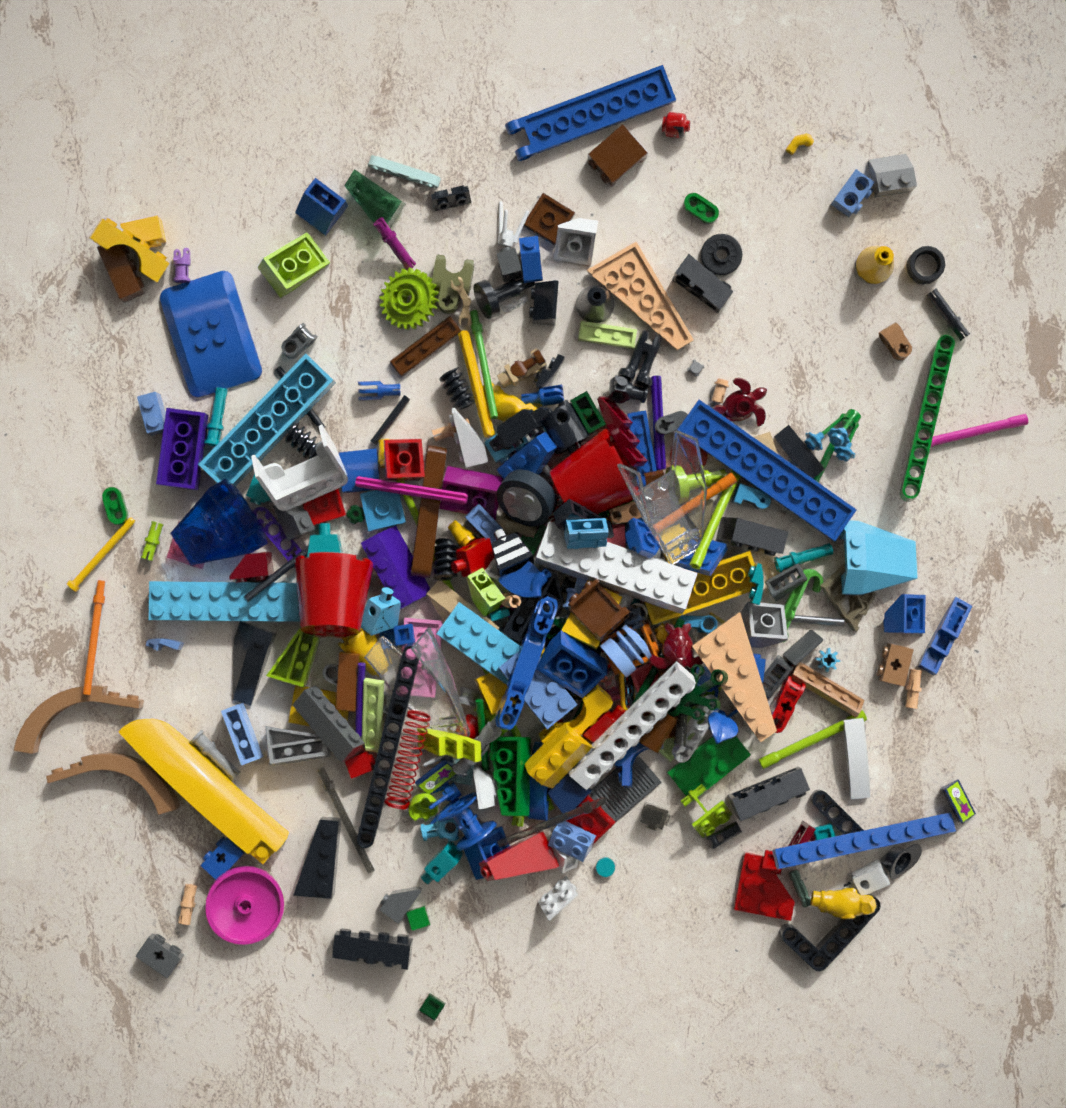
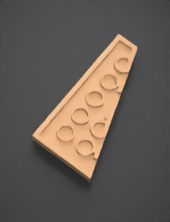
[587,242,694,351]
[692,612,777,742]

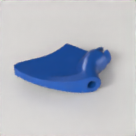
[498,561,552,598]

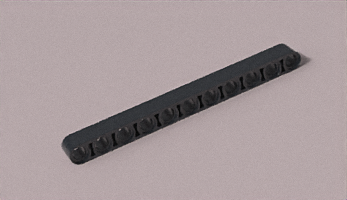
[357,642,421,848]

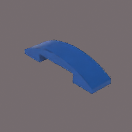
[528,741,549,821]

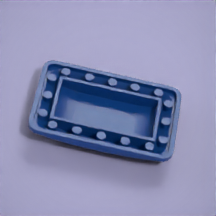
[160,271,262,397]

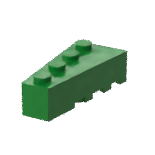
[489,737,531,816]

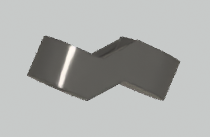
[654,411,688,435]

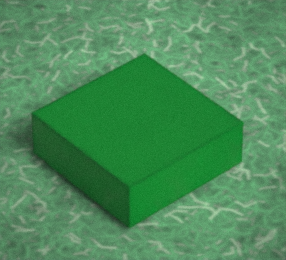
[406,905,431,931]

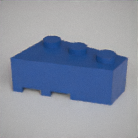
[496,432,557,479]

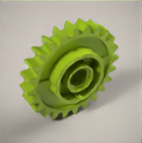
[379,268,439,330]

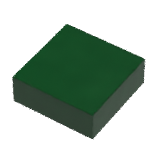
[419,993,446,1021]

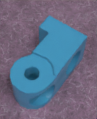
[732,483,771,509]

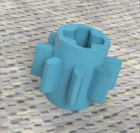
[815,648,840,672]

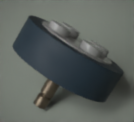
[496,470,557,527]

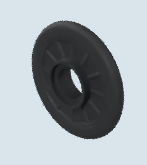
[701,234,743,275]

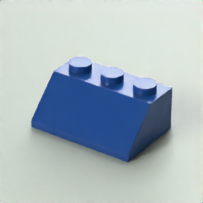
[537,631,607,698]

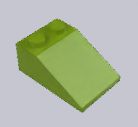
[258,232,330,298]

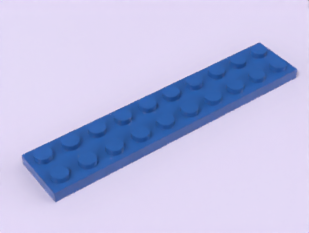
[676,399,857,541]

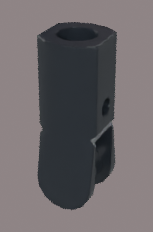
[706,821,742,849]

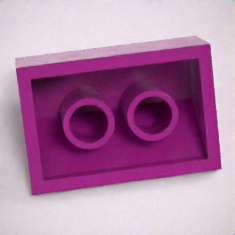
[440,466,504,520]

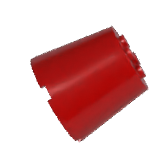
[550,428,644,514]
[295,552,373,638]

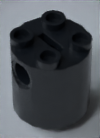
[541,400,590,455]

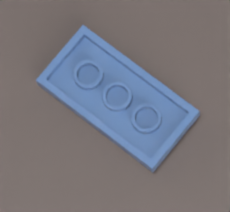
[498,651,578,729]

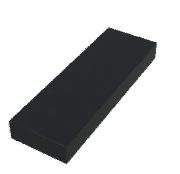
[774,425,825,479]

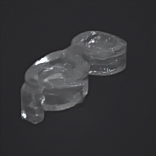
[500,294,529,312]

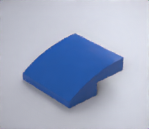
[339,448,380,493]

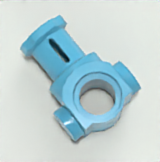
[421,818,459,841]

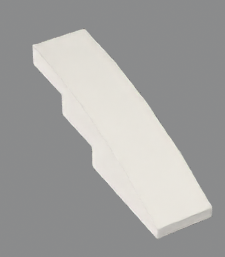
[844,718,870,799]

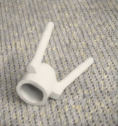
[497,201,529,247]

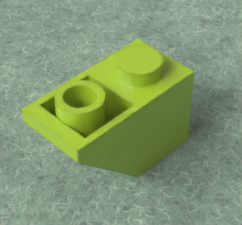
[467,568,505,617]

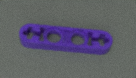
[252,506,307,567]

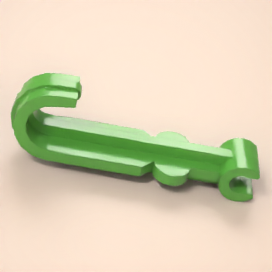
[784,569,823,642]

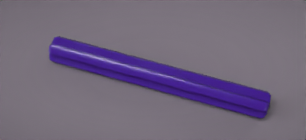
[651,375,666,470]

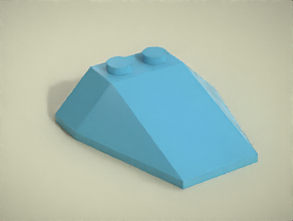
[840,520,918,595]

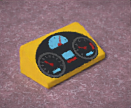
[618,672,635,711]

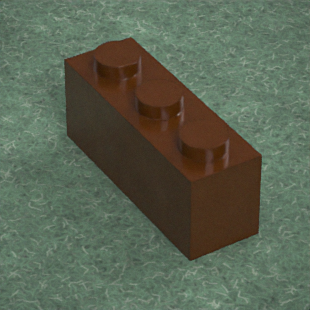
[97,244,145,303]

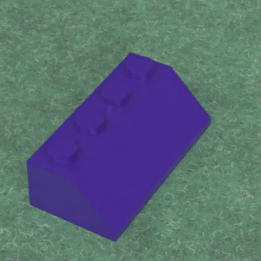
[156,408,209,491]
[361,526,431,610]

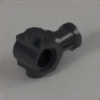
[608,375,648,404]

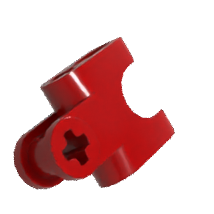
[770,675,806,733]

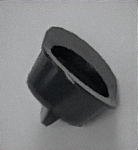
[880,844,922,879]

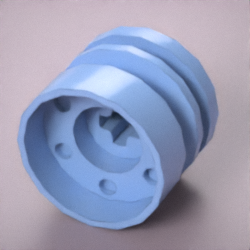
[600,625,652,678]

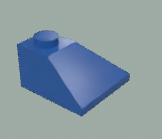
[883,594,926,633]

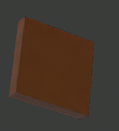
[524,193,575,246]
[629,712,677,753]

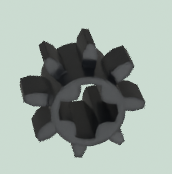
[624,604,647,629]

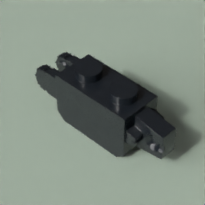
[489,406,550,452]

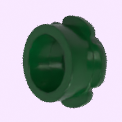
[346,505,365,524]

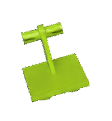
[680,784,733,838]

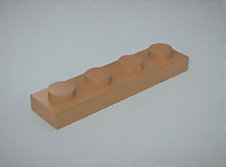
[791,662,865,717]

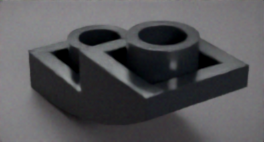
[534,354,565,389]

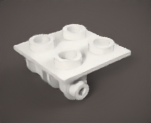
[538,876,578,921]

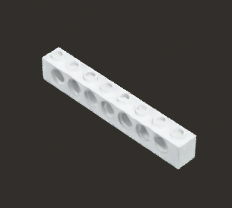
[569,661,696,790]

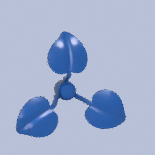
[690,666,738,744]

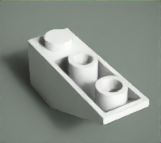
[449,408,488,467]

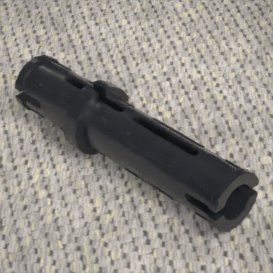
[926,288,970,341]

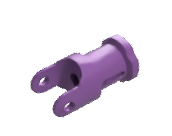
[173,247,191,283]

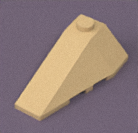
[427,580,499,630]

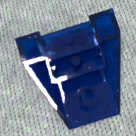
[170,478,268,566]

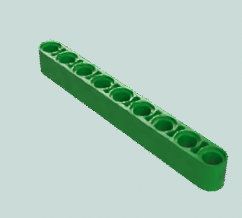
[900,335,955,502]

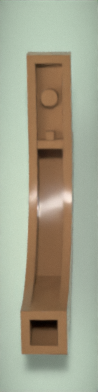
[13,685,144,754]
[46,752,181,815]

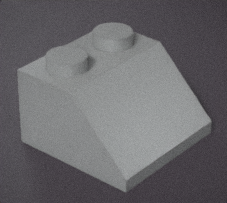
[868,154,917,198]
[740,602,788,648]

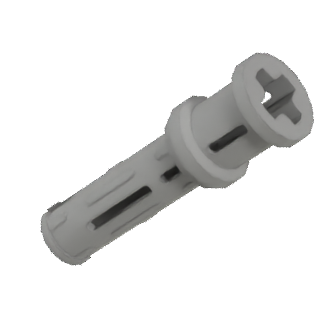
[190,730,241,781]

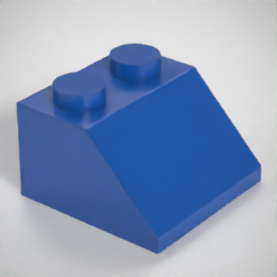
[464,826,510,880]

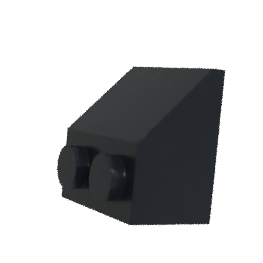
[529,280,559,326]

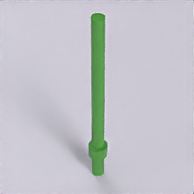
[470,310,498,419]

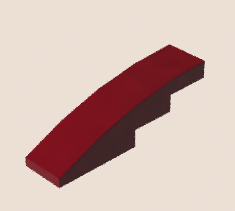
[597,396,648,467]

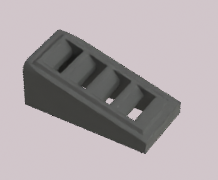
[765,563,808,601]
[762,655,793,699]

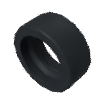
[906,246,946,284]

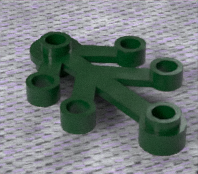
[667,664,728,720]

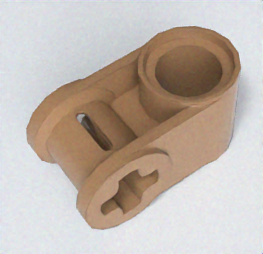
[878,322,912,361]

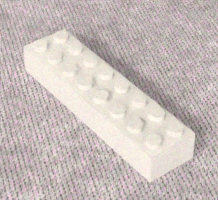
[535,522,697,614]

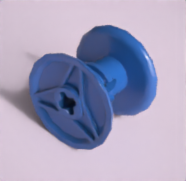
[436,792,497,851]

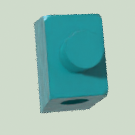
[307,523,343,557]
[421,841,464,885]

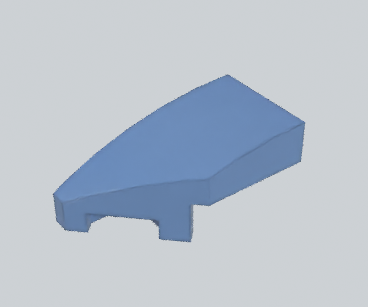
[146,638,184,651]

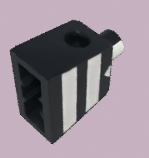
[491,529,534,577]

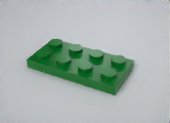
[667,736,751,803]

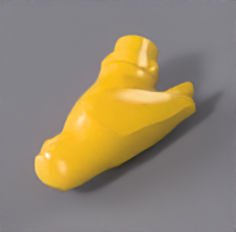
[483,381,537,421]
[810,888,876,919]

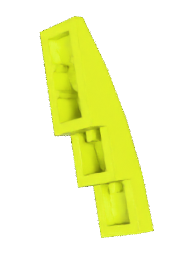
[417,728,482,762]

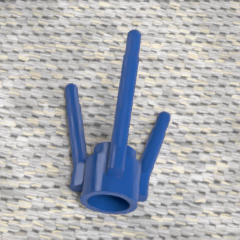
[424,782,462,824]

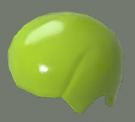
[408,793,439,821]

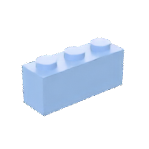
[221,703,263,766]

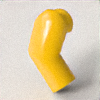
[785,133,814,155]

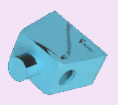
[361,588,401,636]

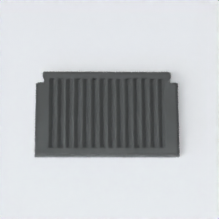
[590,756,662,822]

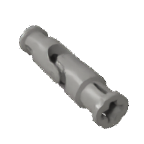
[452,712,510,777]

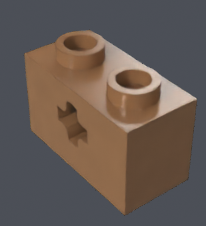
[877,643,914,687]

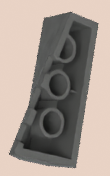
[293,686,365,763]

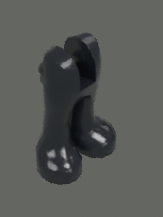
[617,330,661,388]

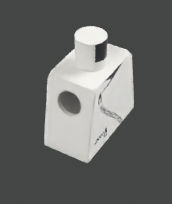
[843,859,890,895]

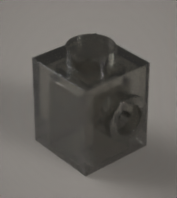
[639,801,670,831]

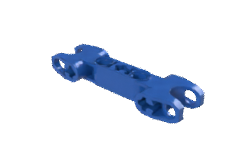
[495,596,558,730]

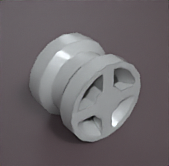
[457,686,479,706]

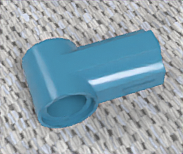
[680,615,717,633]

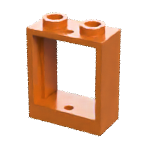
[601,622,660,675]

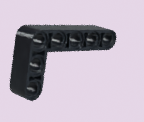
[779,894,881,972]

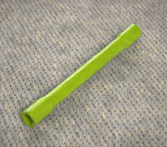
[689,470,741,569]
[758,710,867,769]

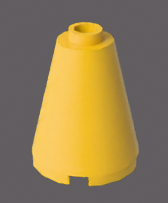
[856,246,894,284]
[338,628,388,677]

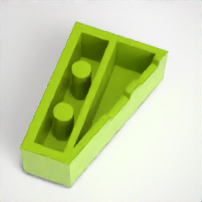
[266,628,320,687]

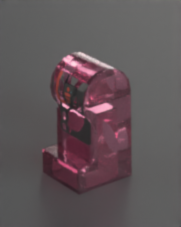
[599,664,621,701]

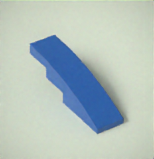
[918,597,972,676]

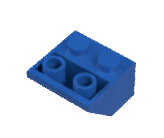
[295,178,348,236]

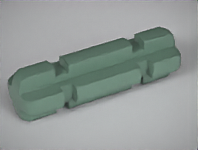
[788,870,811,907]

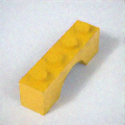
[89,218,170,282]
[539,684,613,743]

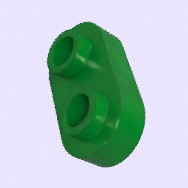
[684,193,719,224]
[102,487,129,525]

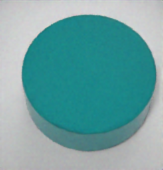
[596,857,615,877]

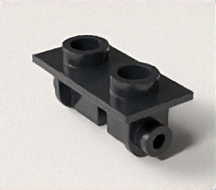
[431,185,472,211]

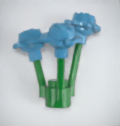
[804,409,861,462]

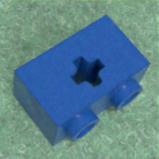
[201,836,245,880]

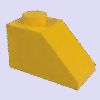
[120,215,166,247]

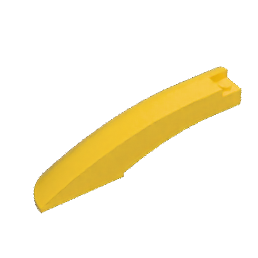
[118,718,289,864]

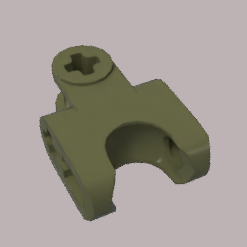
[432,254,474,314]

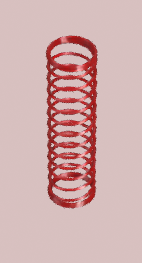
[384,710,431,810]

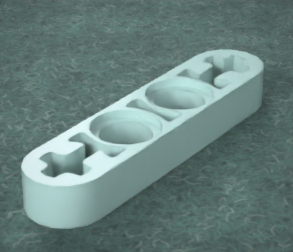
[368,155,441,189]

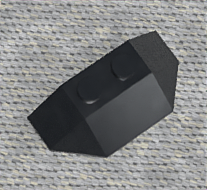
[502,565,564,642]

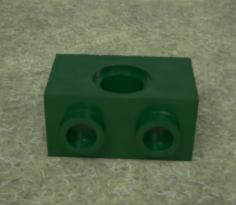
[570,391,606,435]

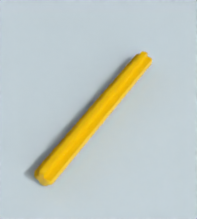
[458,330,495,438]

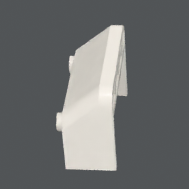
[251,425,348,511]

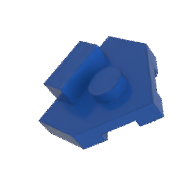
[625,518,664,558]

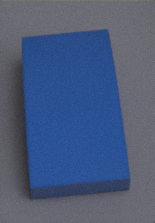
[379,624,415,650]

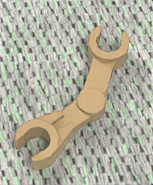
[451,277,471,326]

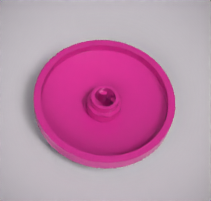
[205,866,284,945]

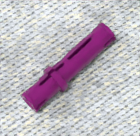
[373,218,416,271]

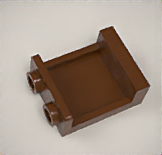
[587,124,648,187]
[568,579,630,642]

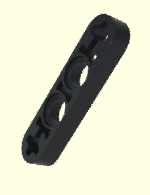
[811,789,864,835]

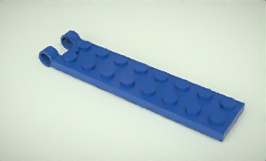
[505,65,676,161]

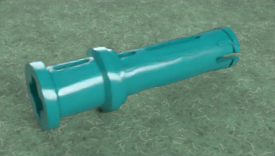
[204,388,228,446]
[774,543,833,573]

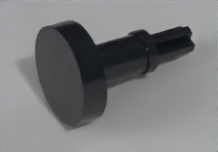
[473,278,535,319]

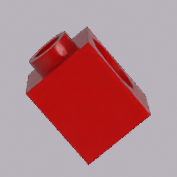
[345,751,376,779]

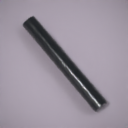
[370,395,410,445]

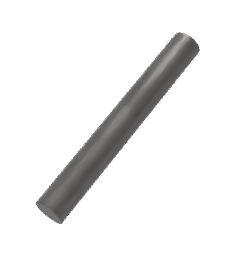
[791,615,845,626]

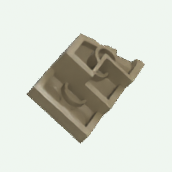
[820,563,876,632]

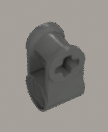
[281,323,318,359]

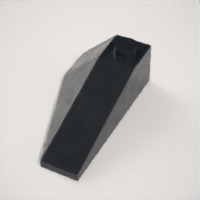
[233,621,277,706]

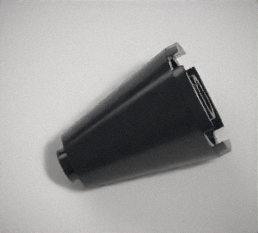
[576,285,614,323]

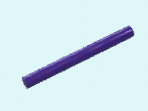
[355,663,366,737]

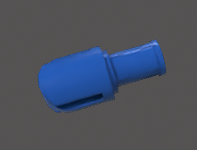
[358,381,401,401]
[521,384,564,407]

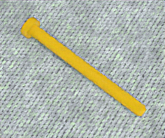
[66,517,135,592]

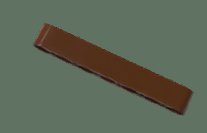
[411,445,447,578]

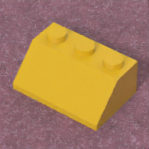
[525,723,593,788]

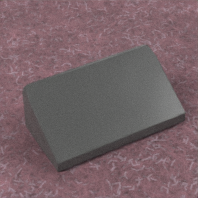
[783,630,823,665]

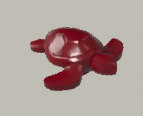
[713,377,767,427]
[649,623,703,669]

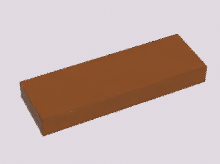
[336,652,360,712]

